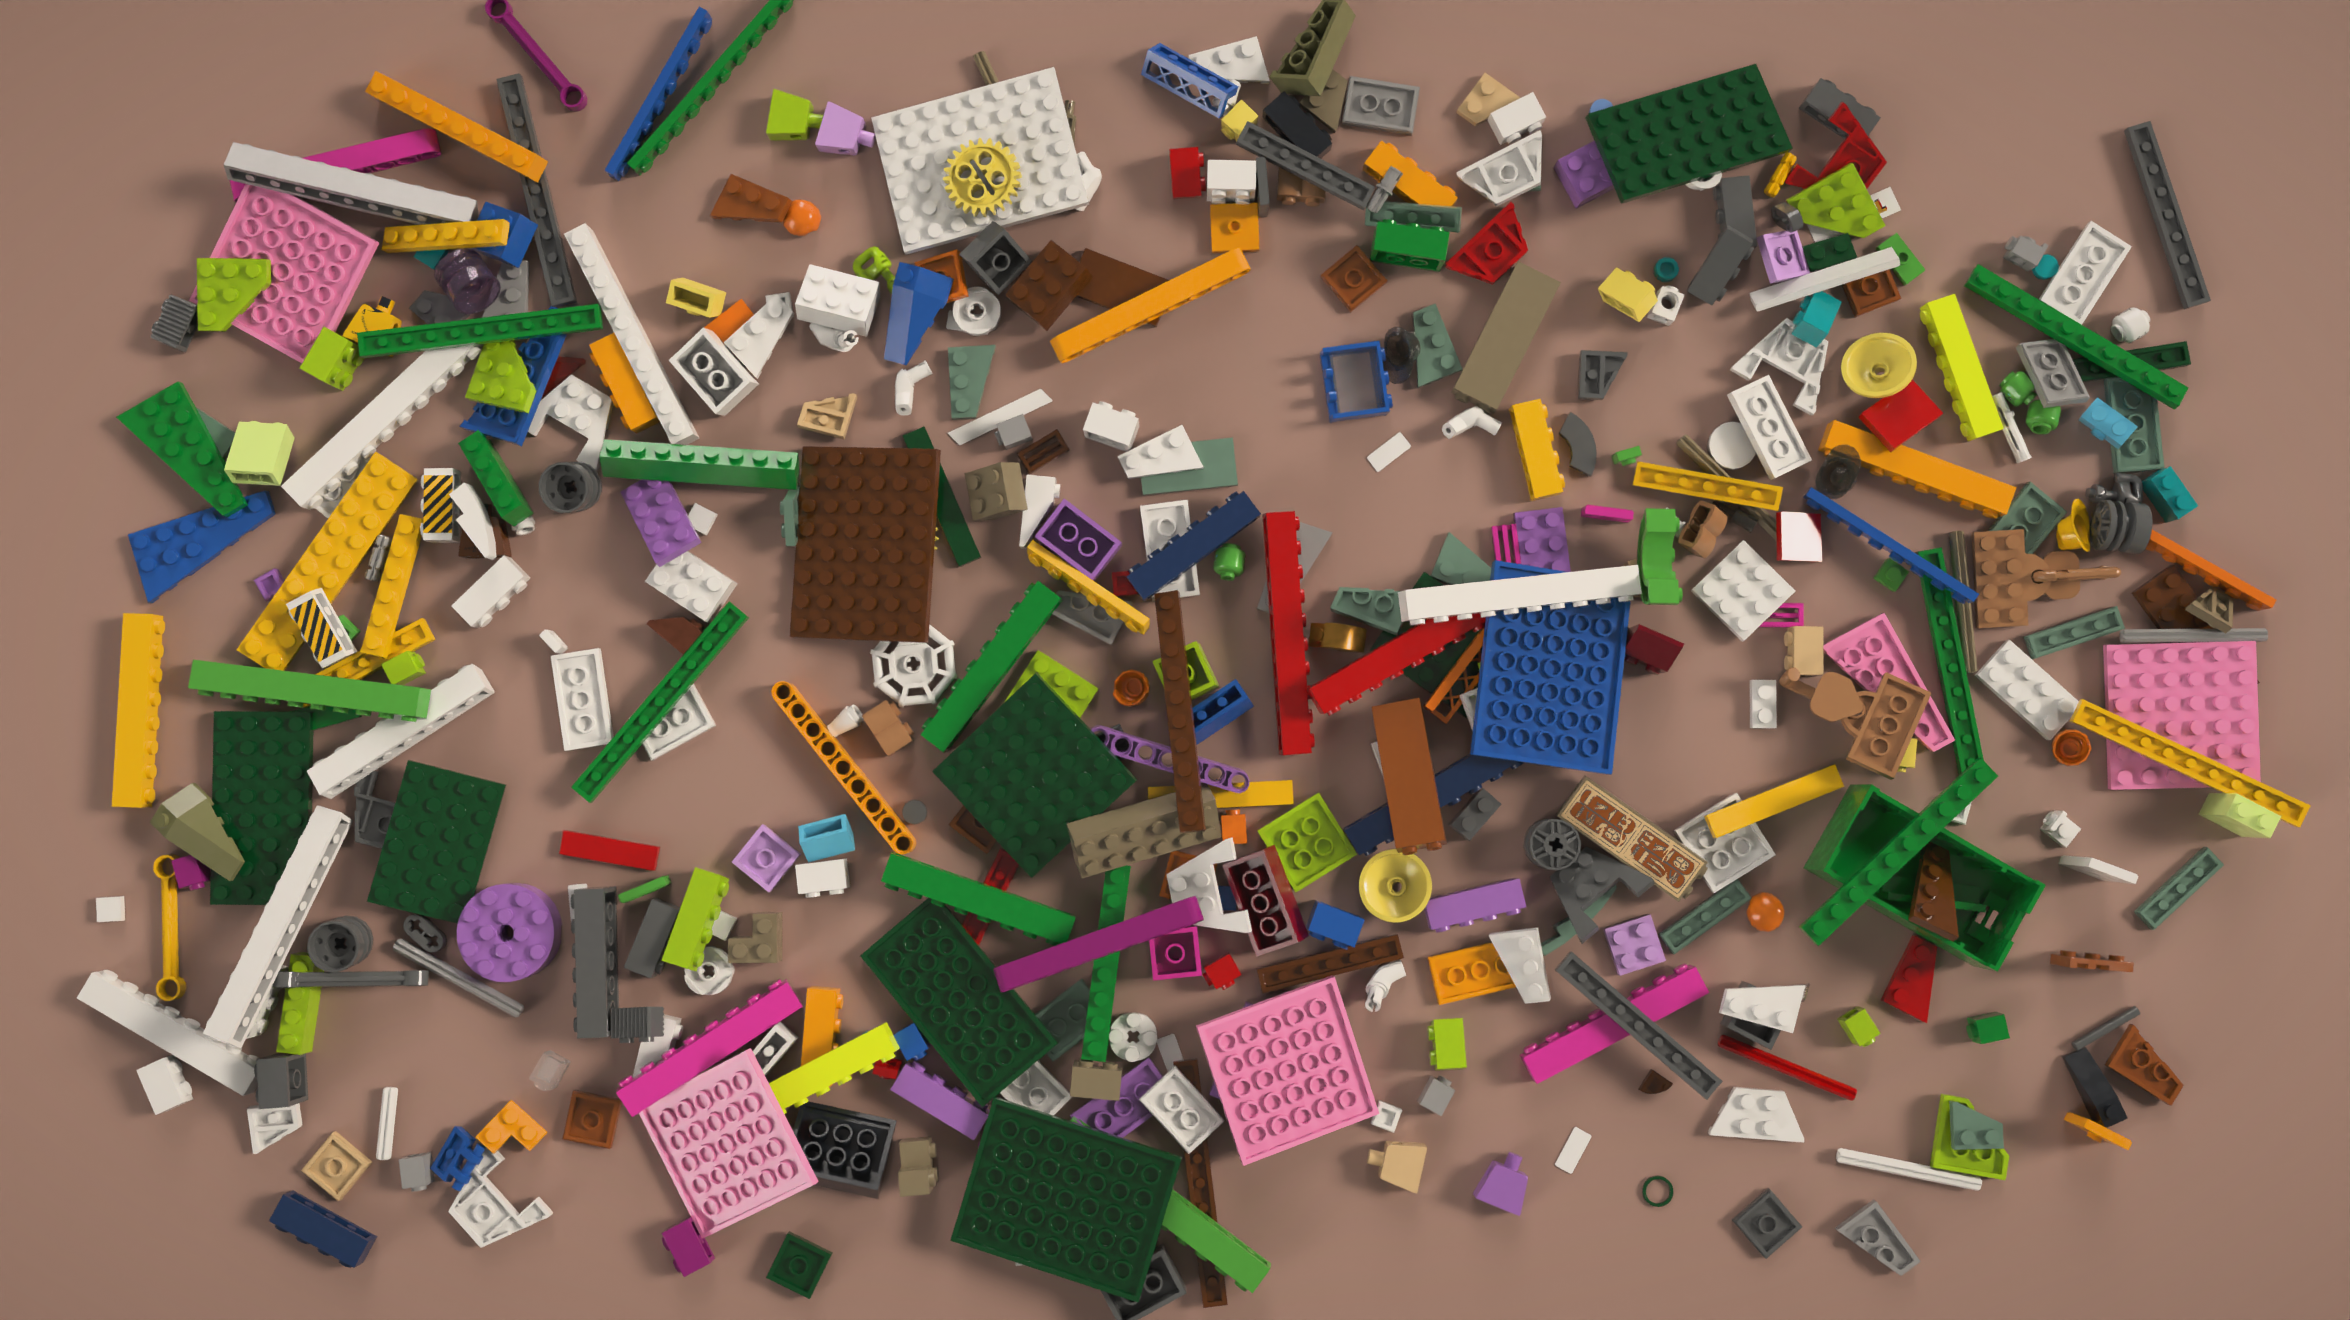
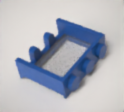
[1320,341,1393,423]

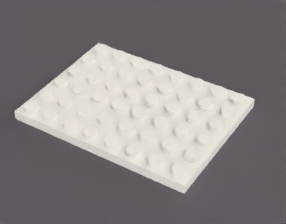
[871,67,1089,255]

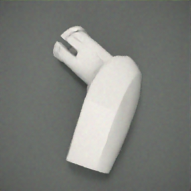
[1075,152,1102,211]
[809,323,859,352]
[895,360,933,416]
[1442,406,1502,439]
[1365,959,1406,1012]

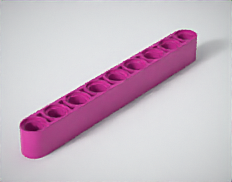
[229,128,441,202]

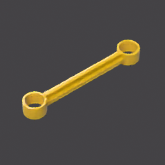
[153,855,187,1001]

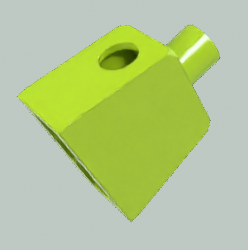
[766,89,824,141]

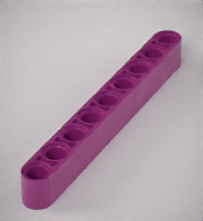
[993,896,1204,993]

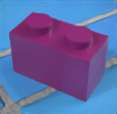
[662,1216,715,1277]

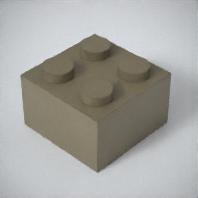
[964,462,1028,521]

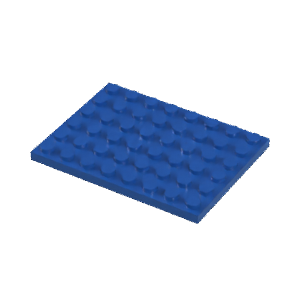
[1470,560,1631,775]

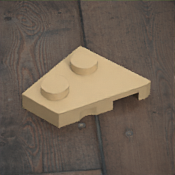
[1456,73,1520,126]
[797,393,857,440]

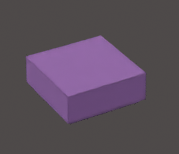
[254,568,284,601]

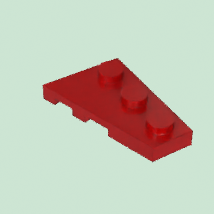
[1881,935,1937,1023]

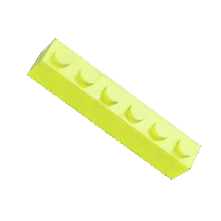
[1920,294,2004,442]
[769,1022,900,1114]

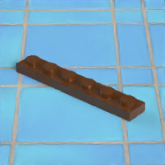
[1256,934,1404,993]

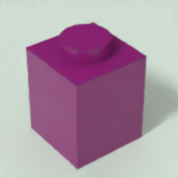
[171,855,211,891]

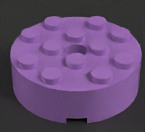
[457,883,562,982]

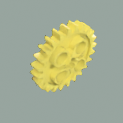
[943,138,1022,217]

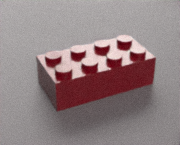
[1222,845,1309,957]

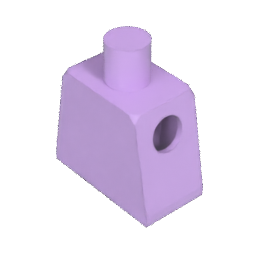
[815,102,876,156]

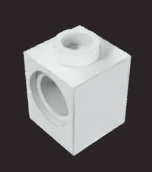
[1647,286,1684,326]

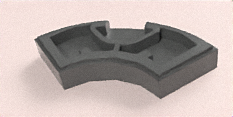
[1559,412,1597,477]

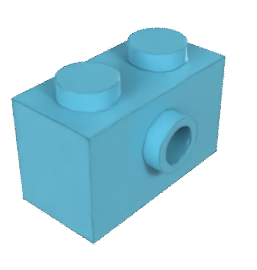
[2078,397,2138,449]
[798,814,855,863]

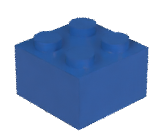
[472,201,538,268]
[1306,900,1364,949]

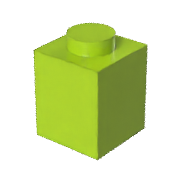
[381,651,426,685]
[1837,1006,1881,1047]

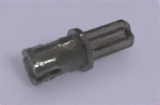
[1712,500,1759,533]

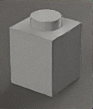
[994,414,1033,450]
[1417,1075,1455,1116]
[399,1152,435,1192]

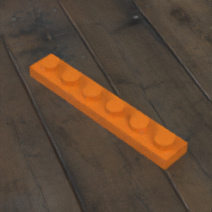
[2145,530,2276,611]

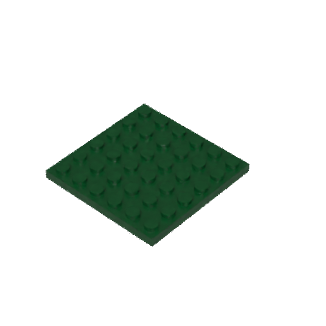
[932,672,1137,878]

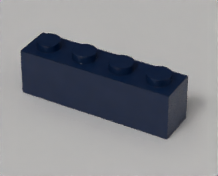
[269,1190,378,1268]

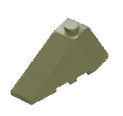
[150,783,245,881]

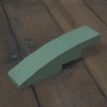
[1541,885,1617,956]

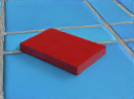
[1858,380,1943,452]

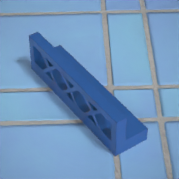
[1141,43,1239,118]

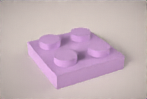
[1756,231,1810,284]
[732,824,801,892]
[1603,914,1666,976]

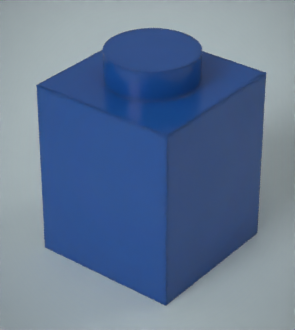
[893,1022,931,1061]

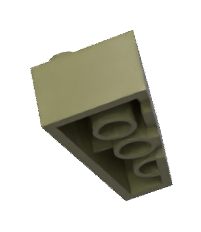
[1269,0,1356,96]

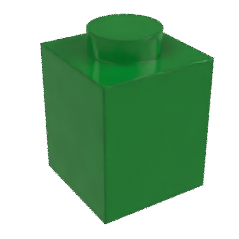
[1966,1012,2010,1044]

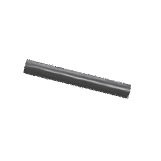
[2072,1006,2140,1051]

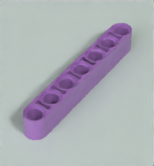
[1091,725,1250,793]

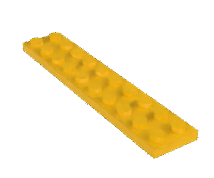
[236,452,419,671]

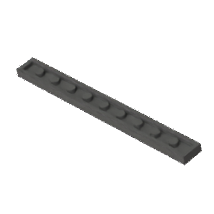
[496,73,577,308]

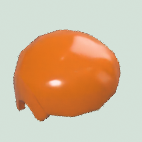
[783,199,821,236]
[1113,669,1150,707]
[2051,729,2091,766]
[1746,892,1784,932]

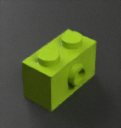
[1427,1018,1467,1071]

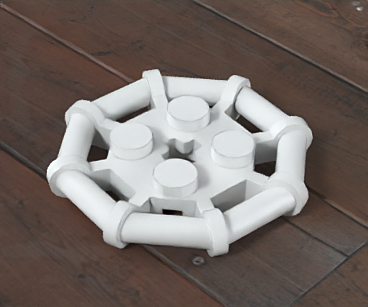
[870,624,958,708]

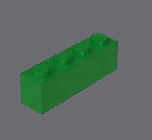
[458,430,534,527]

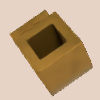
[1308,622,1367,653]

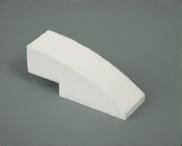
[449,482,496,560]

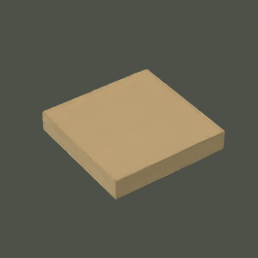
[301,1131,372,1201]

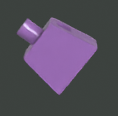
[1473,1152,1528,1216]

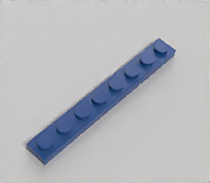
[605,6,712,181]
[1803,487,1979,604]

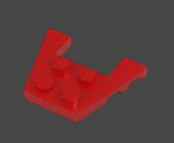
[1784,102,1887,189]

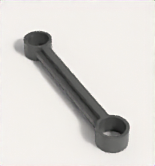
[272,970,429,988]

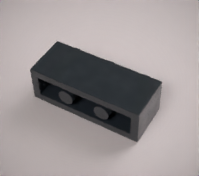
[1262,91,1332,159]

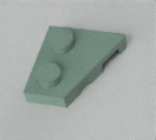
[1949,1100,2004,1150]

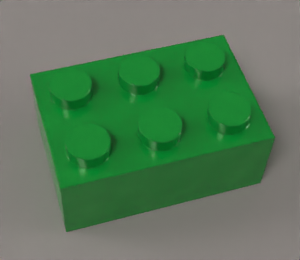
[1370,219,1450,272]

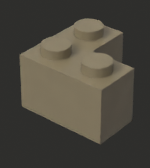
[728,912,782,963]
[1070,1057,1122,1101]
[898,1136,939,1197]

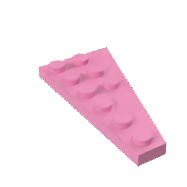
[1823,613,1955,752]

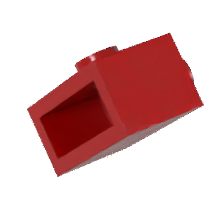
[1169,147,1206,199]

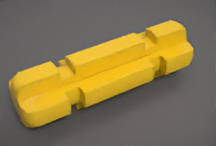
[1764,152,1797,198]

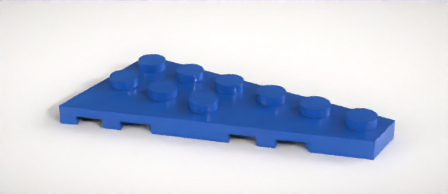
[460,306,567,446]
[128,490,276,603]

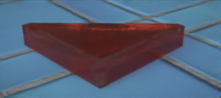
[541,356,586,400]

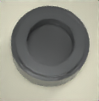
[902,800,927,824]

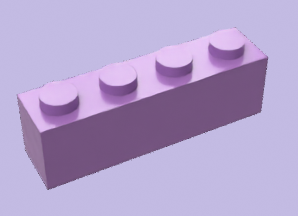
[1424,878,1526,933]
[890,1061,990,1140]

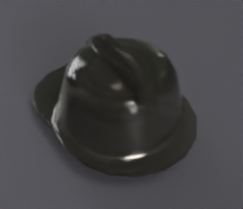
[1383,327,1421,384]
[1815,444,1861,499]

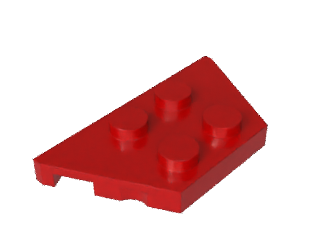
[1444,202,1528,285]

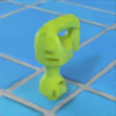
[853,246,895,295]

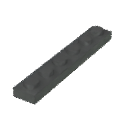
[1236,121,1375,211]

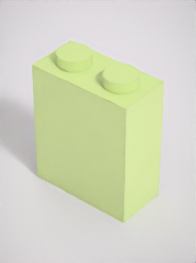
[224,421,295,486]
[2198,793,2281,838]

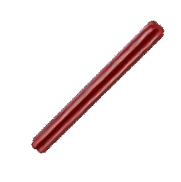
[1718,1035,1857,1101]

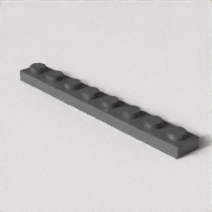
[2124,121,2211,310]
[1555,951,1723,1100]

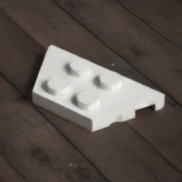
[1456,130,1542,206]
[1708,1087,1804,1143]

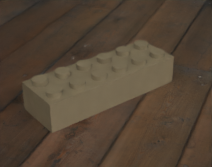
[1067,783,1221,878]

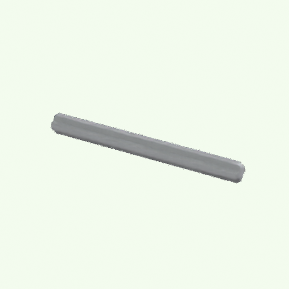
[2120,628,2268,643]
[393,939,524,1017]

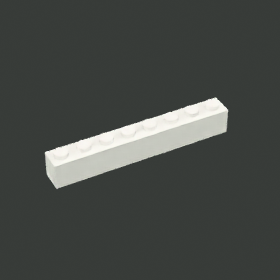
[307,664,495,799]
[77,970,260,1096]

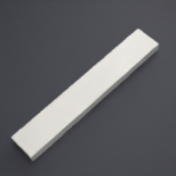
[1749,247,1900,311]

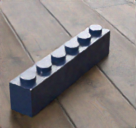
[1127,491,1261,602]

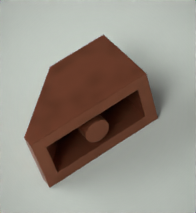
[647,617,704,655]

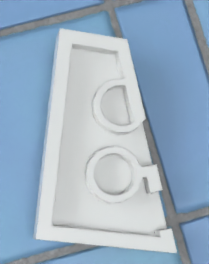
[1188,36,1270,84]
[1118,425,1203,479]

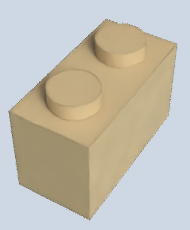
[1784,626,1823,676]

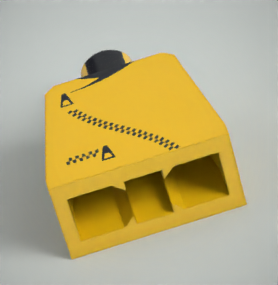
[343,296,402,358]

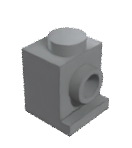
[2003,236,2049,271]

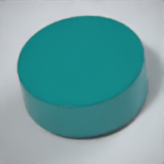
[2032,254,2059,280]
[1653,257,1679,282]

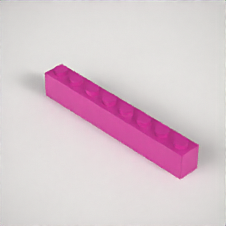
[1520,963,1709,1084]
[616,979,803,1117]

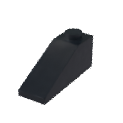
[2063,1047,2128,1128]

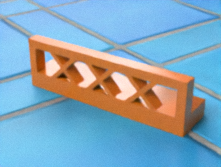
[1423,628,1484,724]

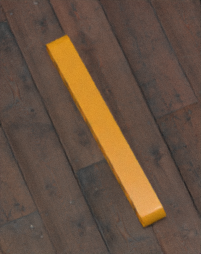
[1050,248,1251,363]
[771,681,916,855]

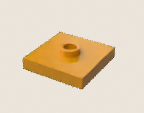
[1210,203,1260,253]
[2064,1112,2132,1150]

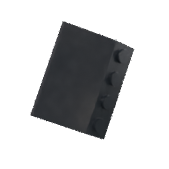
[793,1101,897,1199]

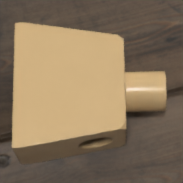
[1367,1141,1427,1194]

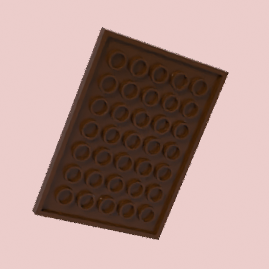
[790,446,941,643]

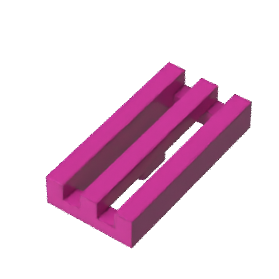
[1580,505,1634,523]
[1491,524,1521,564]
[1759,603,1804,628]

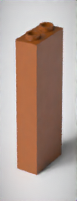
[1372,698,1447,855]

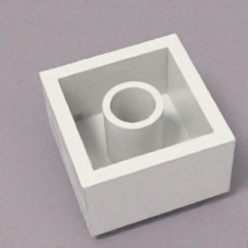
[1207,160,1256,204]
[1083,401,1139,452]

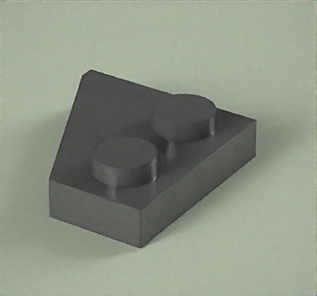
[409,290,478,324]
[1578,350,1628,400]

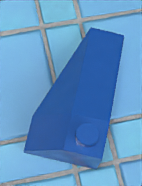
[884,262,954,365]

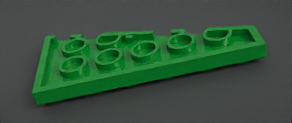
[116,381,248,517]

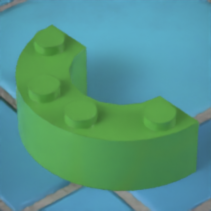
[1637,508,1683,605]

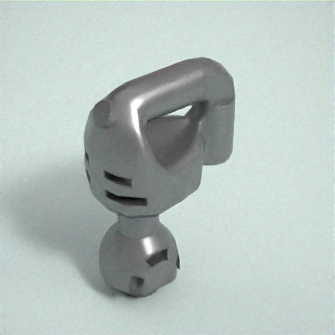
[2085,472,2143,505]

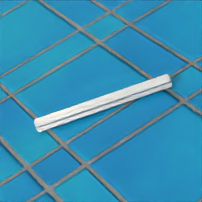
[1836,1148,1982,1191]

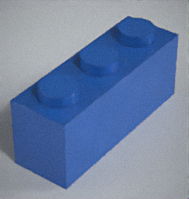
[1193,679,1254,745]

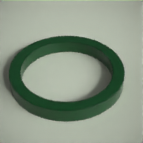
[1642,1175,1673,1207]

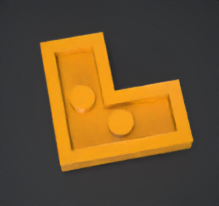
[475,1100,547,1154]

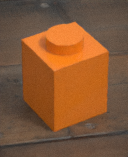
[1221,809,1247,844]

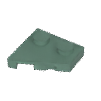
[780,485,800,546]

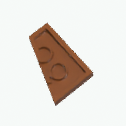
[710,174,793,223]
[2050,950,2134,972]
[2105,1024,2184,1106]

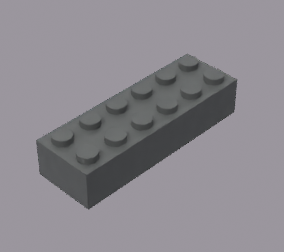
[571,886,619,1038]

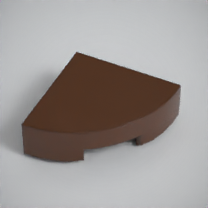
[1638,1069,1673,1094]

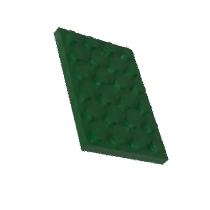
[367,760,507,924]

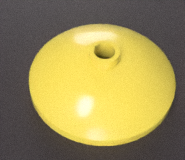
[1841,333,1917,398]
[1359,849,1432,923]

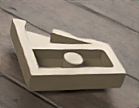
[1300,69,1348,133]
[2186,586,2233,634]

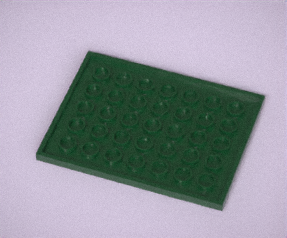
[950,1097,1182,1302]

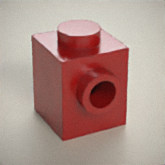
[1202,952,1242,990]

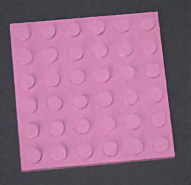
[189,184,379,363]
[2103,641,2261,790]
[1196,975,1379,1166]
[639,1048,818,1239]

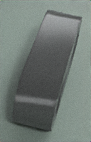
[1771,202,1804,233]
[403,914,447,952]

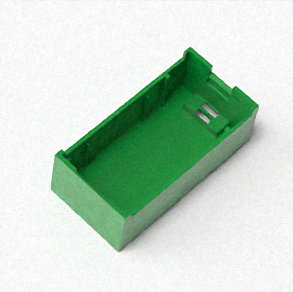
[1803,784,2046,972]

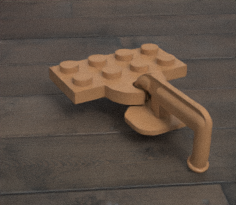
[1972,529,2121,628]
[1779,667,1931,780]

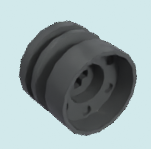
[539,462,602,513]
[2089,500,2153,554]
[1523,818,1581,870]
[307,915,374,973]

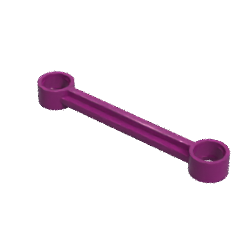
[485,0,588,112]

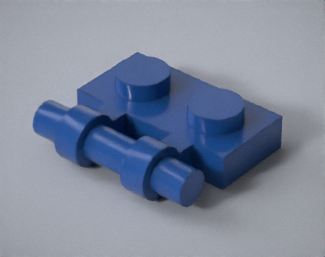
[430,1126,486,1191]

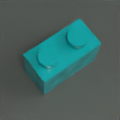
[1791,291,1842,348]
[2142,466,2198,523]

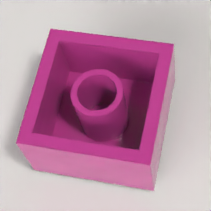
[1149,925,1202,981]

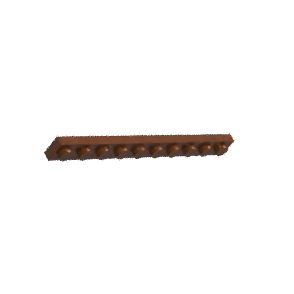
[1154,590,1206,834]
[1173,1058,1228,1308]

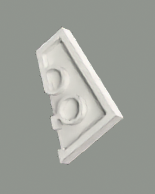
[724,294,794,379]
[1488,928,1551,1004]
[1719,984,1805,1033]

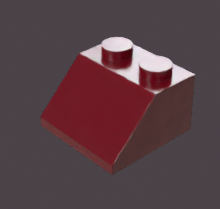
[1624,624,1684,675]

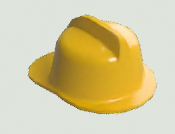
[2056,499,2090,552]

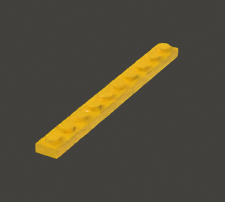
[2070,699,2311,828]

